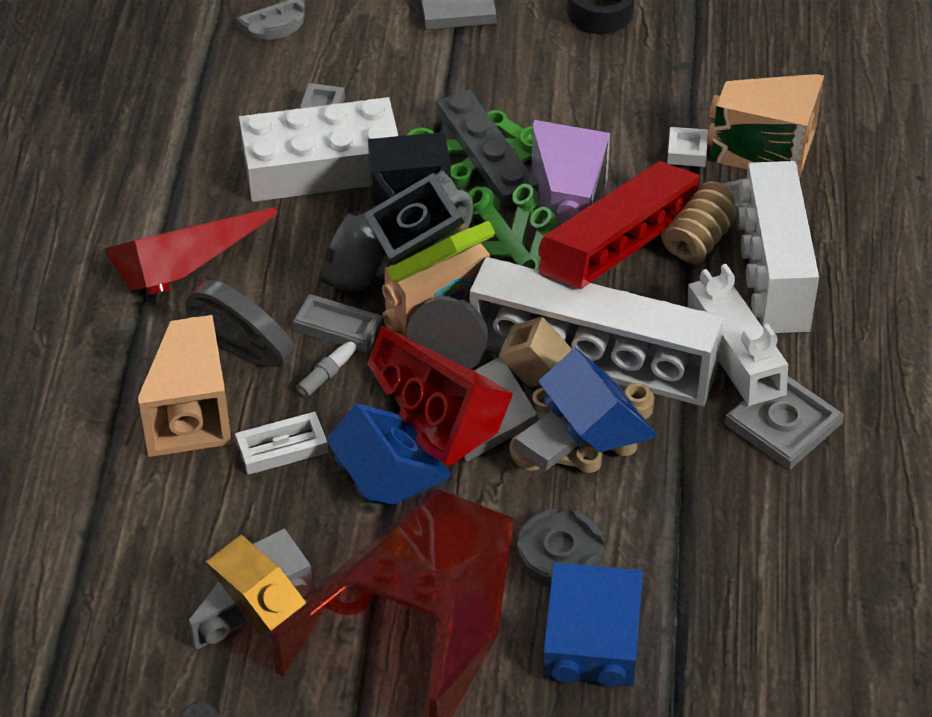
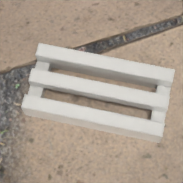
[235,412,328,475]

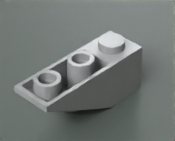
[189,528,313,650]

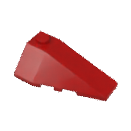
[105,207,277,295]
[367,326,513,465]

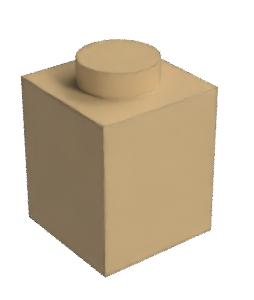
[499,316,572,388]

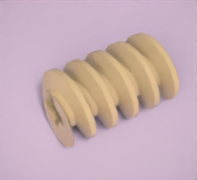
[661,181,737,265]

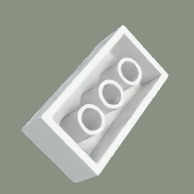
[239,97,398,202]
[736,161,819,333]

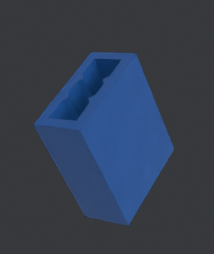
[543,562,643,687]

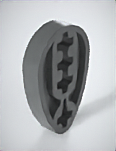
[185,280,295,367]

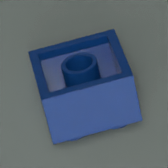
[538,347,657,452]
[326,403,452,505]

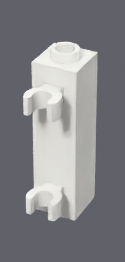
[688,264,789,406]

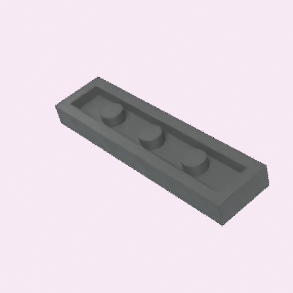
[436,89,538,207]

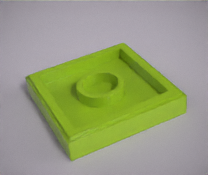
[387,221,495,283]

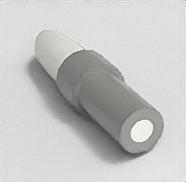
[296,341,356,398]

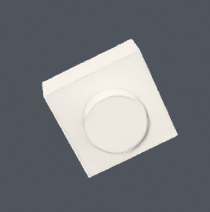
[667,127,708,167]

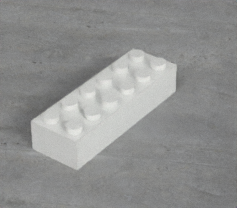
[470,257,724,407]

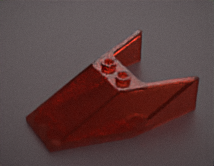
[271,489,514,717]

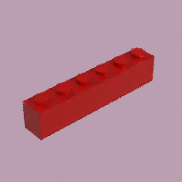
[538,161,700,289]

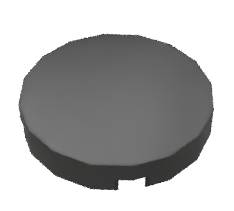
[406,296,488,370]
[517,509,604,586]

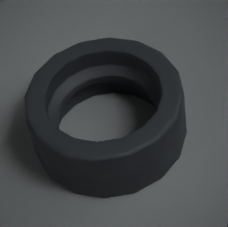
[567,0,635,34]

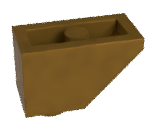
[204,534,306,635]

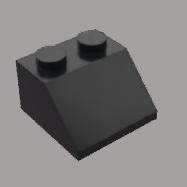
[364,173,466,266]

